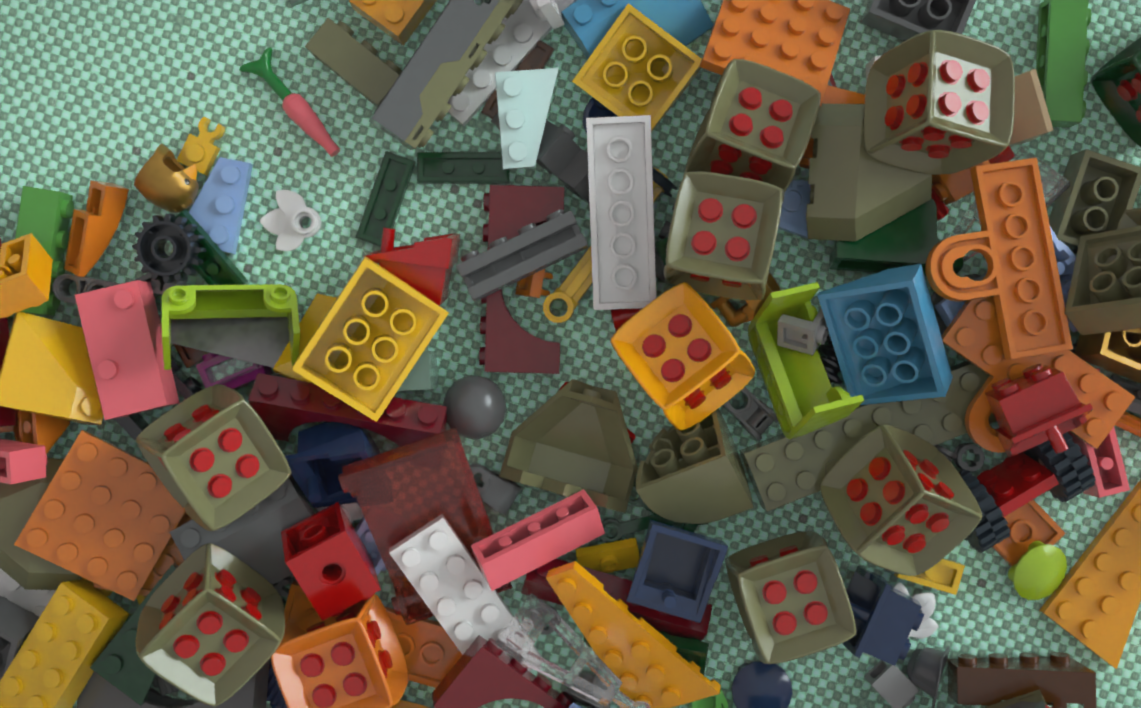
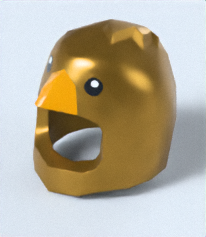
[134,143,199,213]

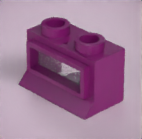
[196,353,274,390]

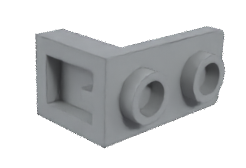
[777,309,829,355]

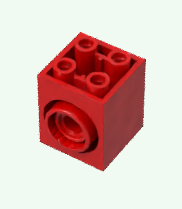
[281,502,381,621]

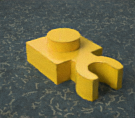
[177,117,225,176]

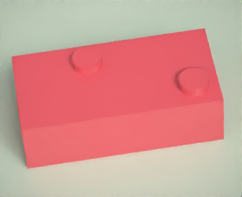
[75,280,180,420]

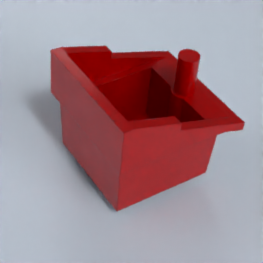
[364,227,461,306]
[985,364,1093,458]

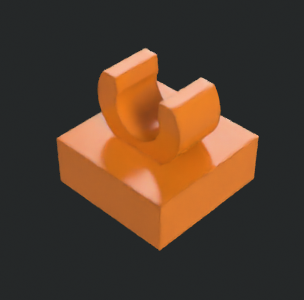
[515,269,553,298]

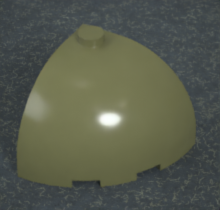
[636,408,754,524]

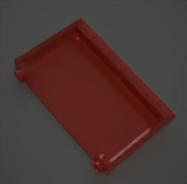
[338,428,513,626]

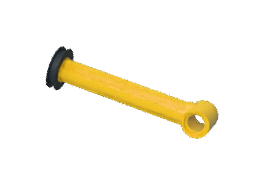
[543,167,678,323]

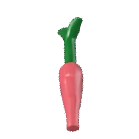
[239,47,340,157]

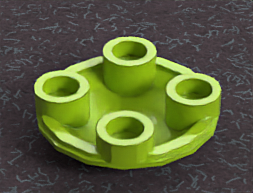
[1008,541,1067,600]

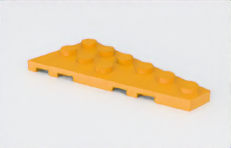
[1039,479,1141,669]
[546,561,721,708]

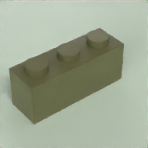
[305,18,402,108]

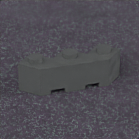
[491,113,589,204]

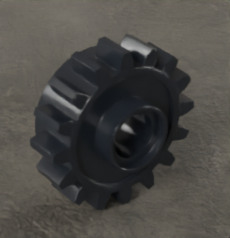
[132,214,206,283]

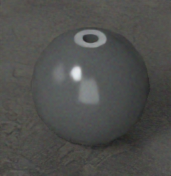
[442,375,507,440]

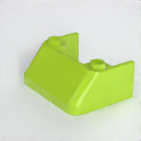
[748,282,864,439]
[162,284,300,370]

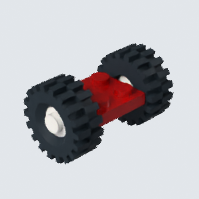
[958,433,1095,553]

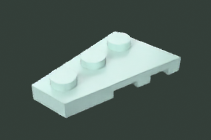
[495,68,559,170]

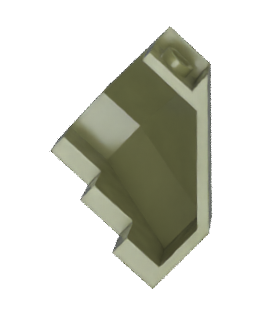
[806,104,932,241]
[499,379,638,513]
[0,458,79,590]

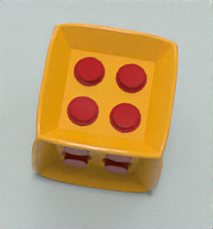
[610,282,755,431]

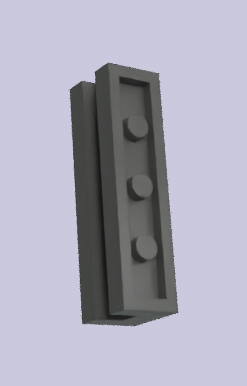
[456,209,588,302]

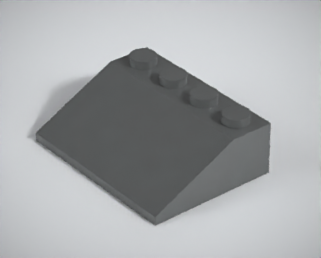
[170,475,315,585]

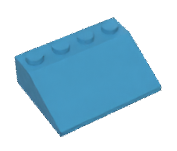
[561,0,714,59]
[817,264,953,405]

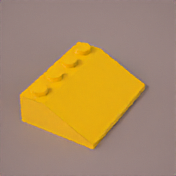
[291,256,449,422]

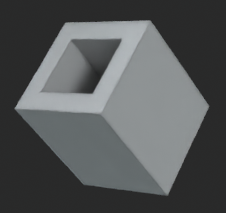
[864,660,920,708]

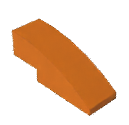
[64,180,129,277]

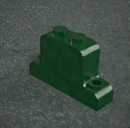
[829,198,963,276]

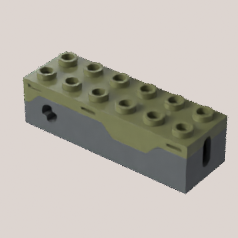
[369,0,523,150]

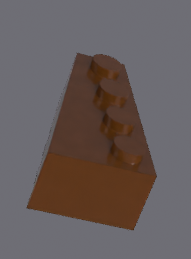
[947,652,1096,708]

